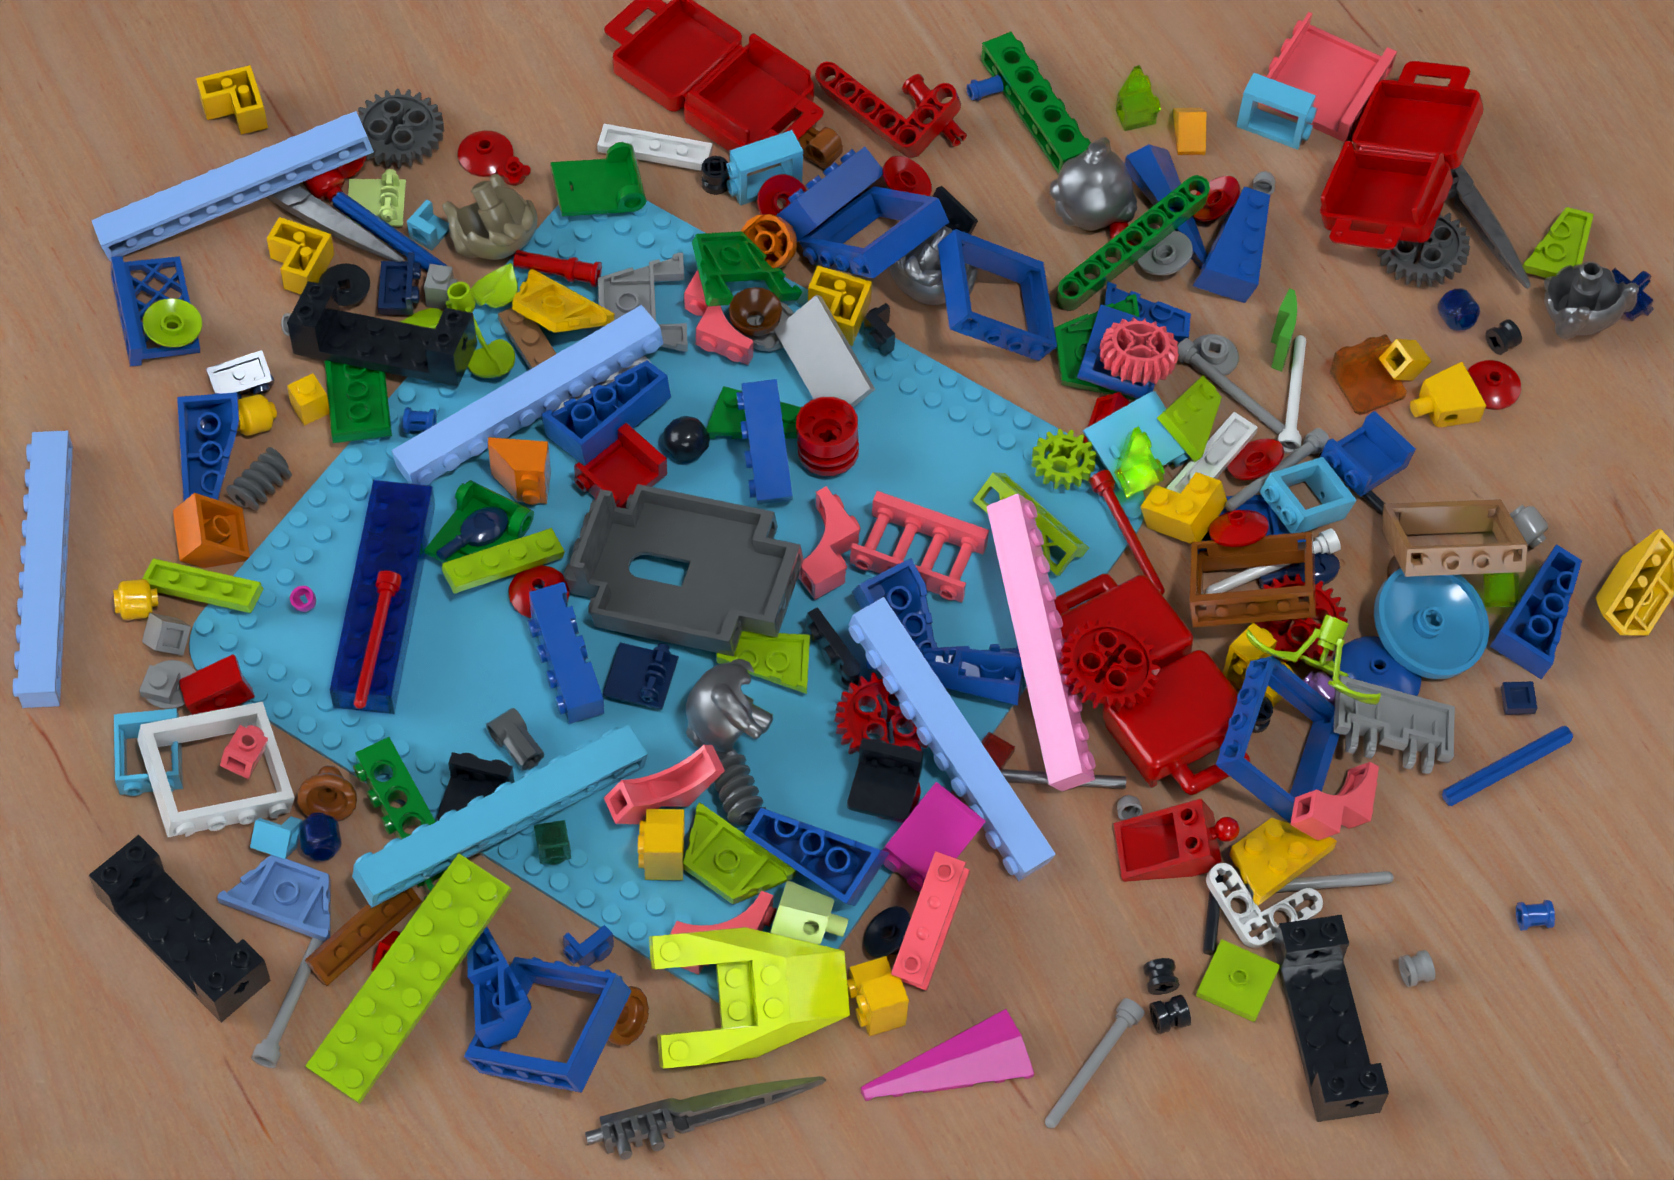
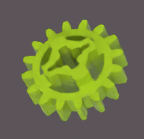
[1031,429,1096,490]

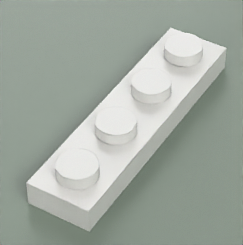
[597,124,713,171]
[1166,412,1258,494]

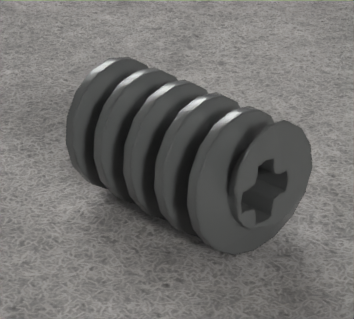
[226,447,292,511]
[714,754,766,826]

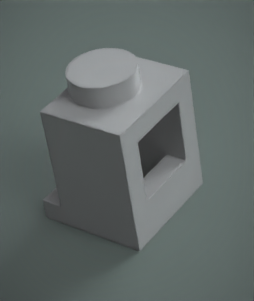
[424,264,458,309]

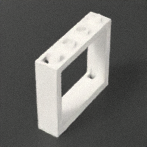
[137,702,295,837]

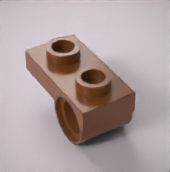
[798,127,843,170]

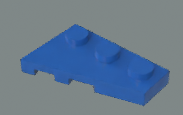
[1105,281,1191,343]

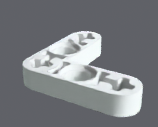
[1206,863,1323,949]

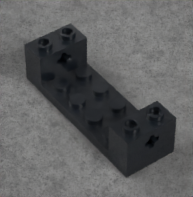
[287,281,477,387]
[88,834,271,1023]
[1272,915,1389,1122]

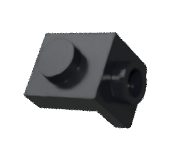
[863,303,895,356]

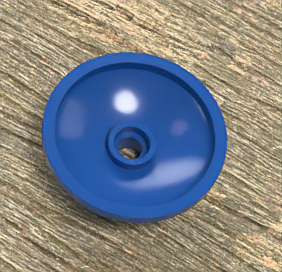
[1330,636,1421,696]

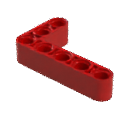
[815,61,961,158]

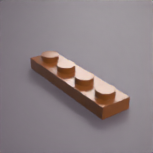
[304,887,422,986]

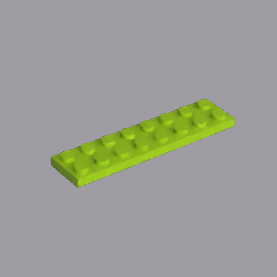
[305,853,512,1104]

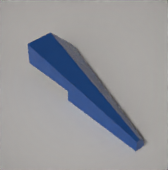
[1125,144,1208,270]
[866,644,1024,706]
[467,927,532,1048]

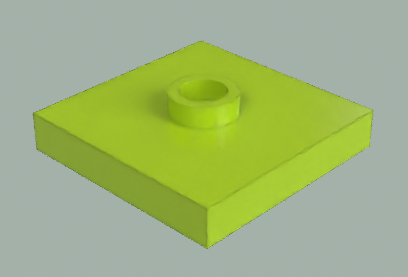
[1196,939,1280,1023]

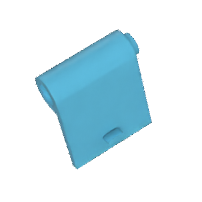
[1083,391,1190,491]

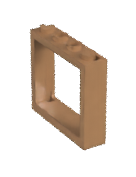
[1382,499,1528,577]

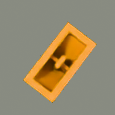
[1173,107,1207,155]

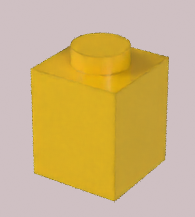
[1378,339,1432,381]
[287,373,330,426]

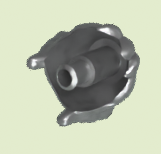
[1050,137,1137,231]
[890,226,979,305]
[1544,261,1639,340]
[686,659,773,760]

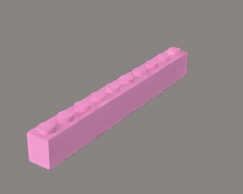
[986,494,1096,792]

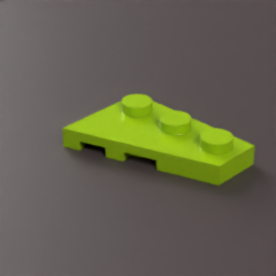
[1522,207,1594,278]
[1157,375,1222,462]
[717,631,810,694]

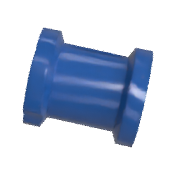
[403,407,437,434]
[1516,900,1555,931]

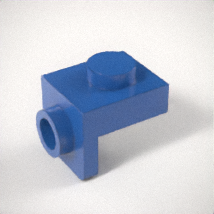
[563,925,614,967]

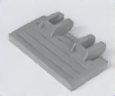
[1334,675,1455,774]

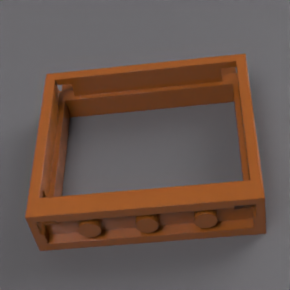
[1189,532,1316,628]

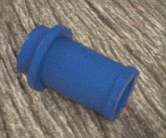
[966,75,1004,101]

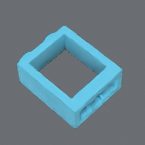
[1236,73,1317,150]
[727,130,803,206]
[1259,457,1357,533]
[114,708,183,796]

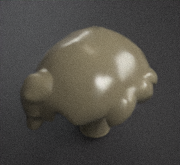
[442,174,537,260]

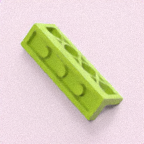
[973,472,1089,576]

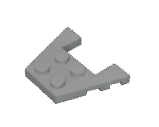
[598,253,688,352]

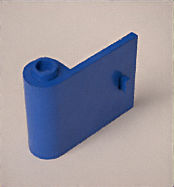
[1077,305,1164,399]

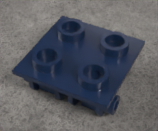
[603,642,679,710]

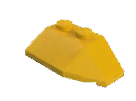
[1595,529,1674,636]

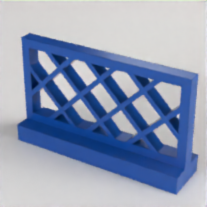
[110,256,200,367]

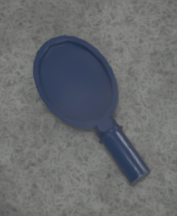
[436,507,508,561]
[1259,552,1340,587]

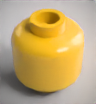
[237,394,277,436]
[113,579,158,620]

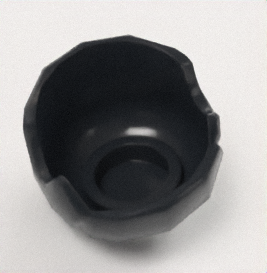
[662,416,710,461]

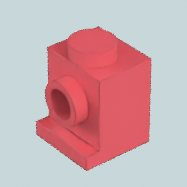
[220,725,268,779]

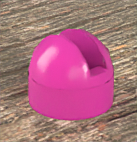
[290,586,317,612]

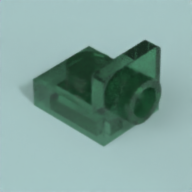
[534,820,571,865]

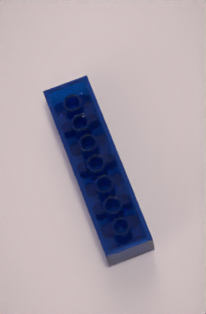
[330,480,435,714]

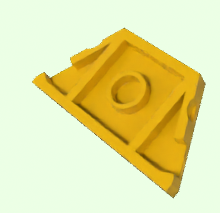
[512,269,615,333]
[1229,817,1337,906]

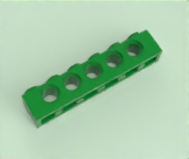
[981,32,1091,174]
[353,737,447,900]

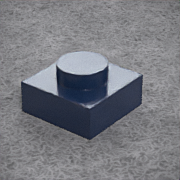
[1501,681,1538,715]

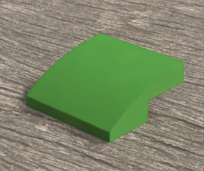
[1271,288,1297,372]

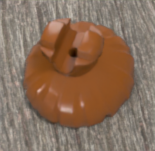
[297,766,357,823]
[597,986,649,1046]

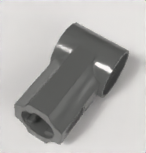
[486,708,544,771]

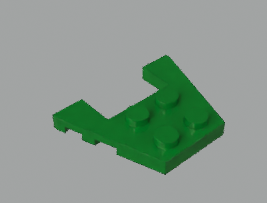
[692,231,802,307]
[1054,294,1140,400]

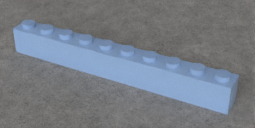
[91,111,374,262]
[391,305,663,491]
[13,431,73,708]
[849,597,1056,881]

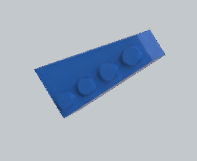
[776,146,883,242]
[1193,186,1270,303]
[1490,544,1582,679]
[527,582,604,724]
[744,808,889,906]

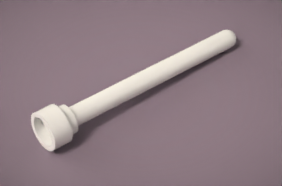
[1278,335,1306,454]
[1206,528,1341,594]

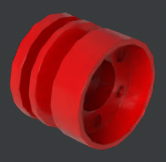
[796,397,859,476]

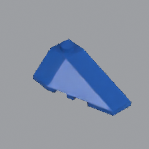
[177,392,239,501]
[852,558,938,653]

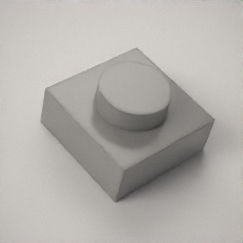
[139,665,181,704]

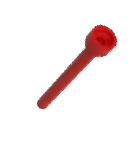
[1089,470,1165,595]
[354,570,402,709]

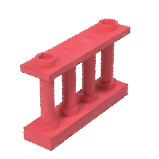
[850,491,989,603]
[891,851,970,991]

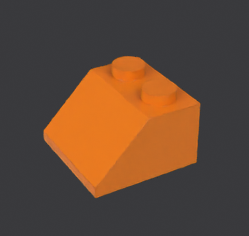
[488,437,551,505]
[173,493,250,568]

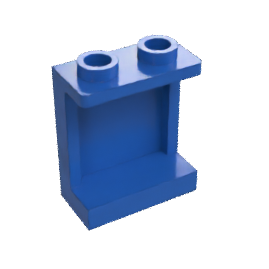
[1320,411,1416,497]

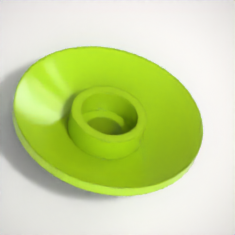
[143,298,202,347]

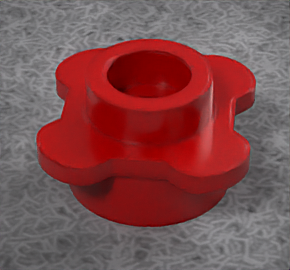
[497,156,531,186]

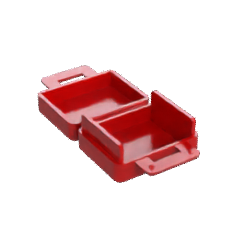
[604,0,824,152]
[1320,61,1484,250]
[1054,574,1250,795]

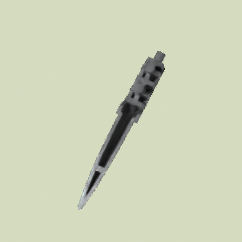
[1446,165,1531,289]
[266,184,404,262]
[585,1076,827,1160]

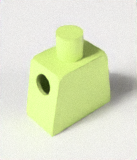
[770,881,849,944]

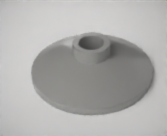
[1137,230,1193,275]

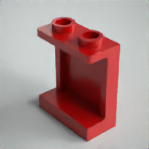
[574,423,668,509]

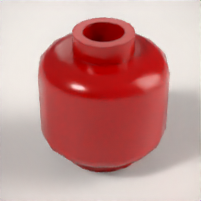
[303,168,345,202]

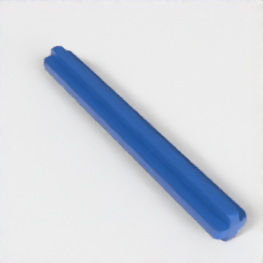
[332,192,447,272]
[1442,726,1573,806]

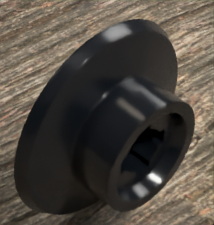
[319,263,370,306]
[864,906,911,957]

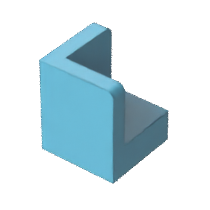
[407,200,450,251]
[250,816,302,859]

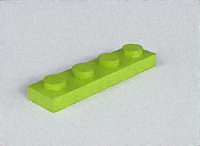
[441,528,565,594]
[142,558,263,613]

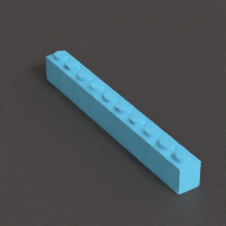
[352,724,648,908]

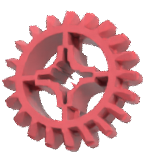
[1099,317,1179,386]

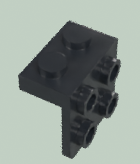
[847,737,923,822]
[437,752,515,821]

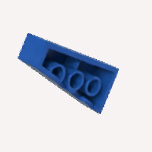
[541,360,671,466]
[736,379,793,505]

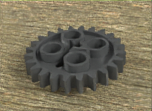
[358,89,444,169]
[1377,212,1470,287]

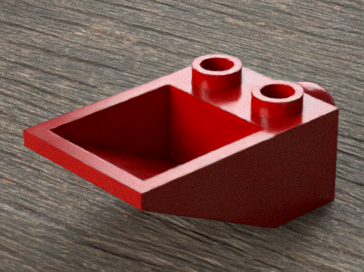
[1113,799,1240,882]

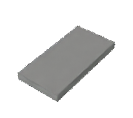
[774,295,876,407]

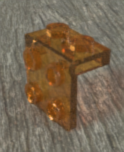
[1330,334,1407,415]

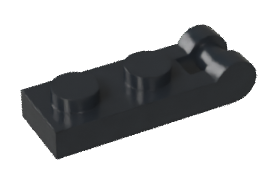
[805,607,860,691]

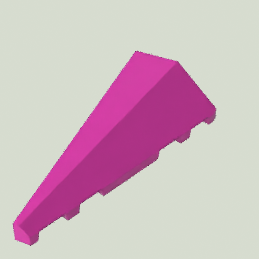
[861,1009,1034,1101]

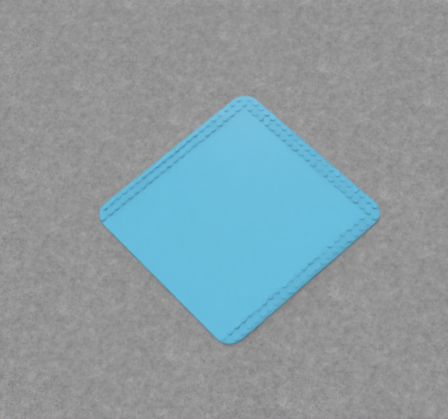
[189,201,1145,1003]

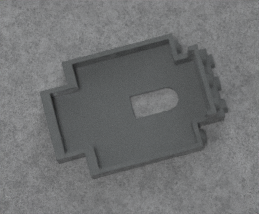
[564,484,804,656]

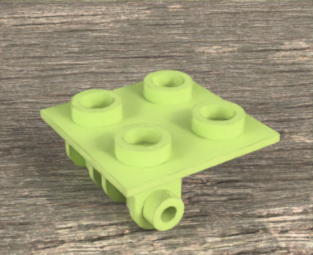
[346,169,406,227]

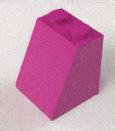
[882,782,986,892]

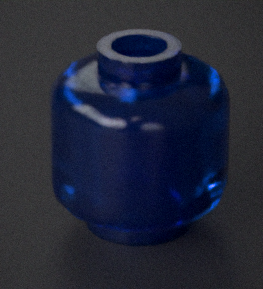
[1437,288,1480,331]
[298,812,342,861]

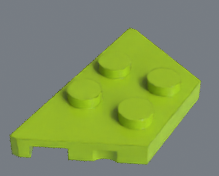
[683,803,796,904]

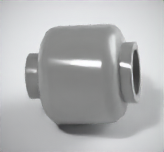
[1510,504,1548,549]

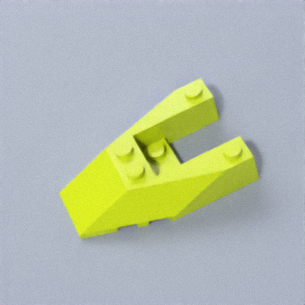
[649,927,850,1069]

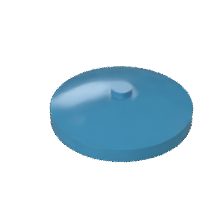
[1374,568,1489,679]

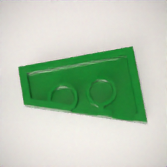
[706,386,801,439]

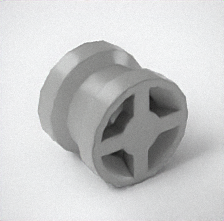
[1399,950,1435,987]

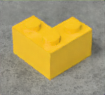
[196,65,268,135]
[267,217,335,294]
[808,266,872,346]
[1140,472,1227,544]
[1223,623,1295,707]
[638,809,685,880]
[847,956,909,1037]

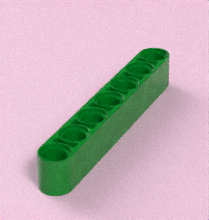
[1056,175,1210,311]

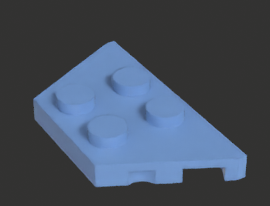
[217,855,331,942]

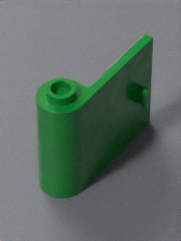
[550,142,647,216]
[424,480,534,584]

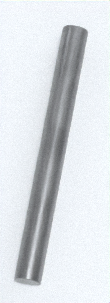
[1002,769,1126,789]

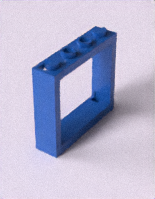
[799,186,949,278]
[937,229,1057,361]
[1216,656,1340,824]
[464,957,631,1093]

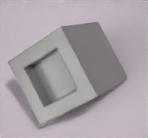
[142,613,191,655]

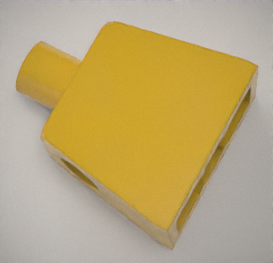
[1410,362,1486,428]

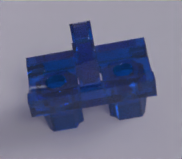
[1612,268,1654,321]

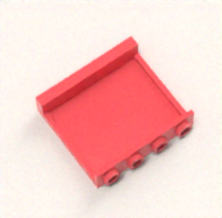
[1258,12,1397,142]

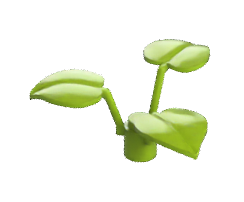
[399,263,518,378]
[1246,614,1381,705]

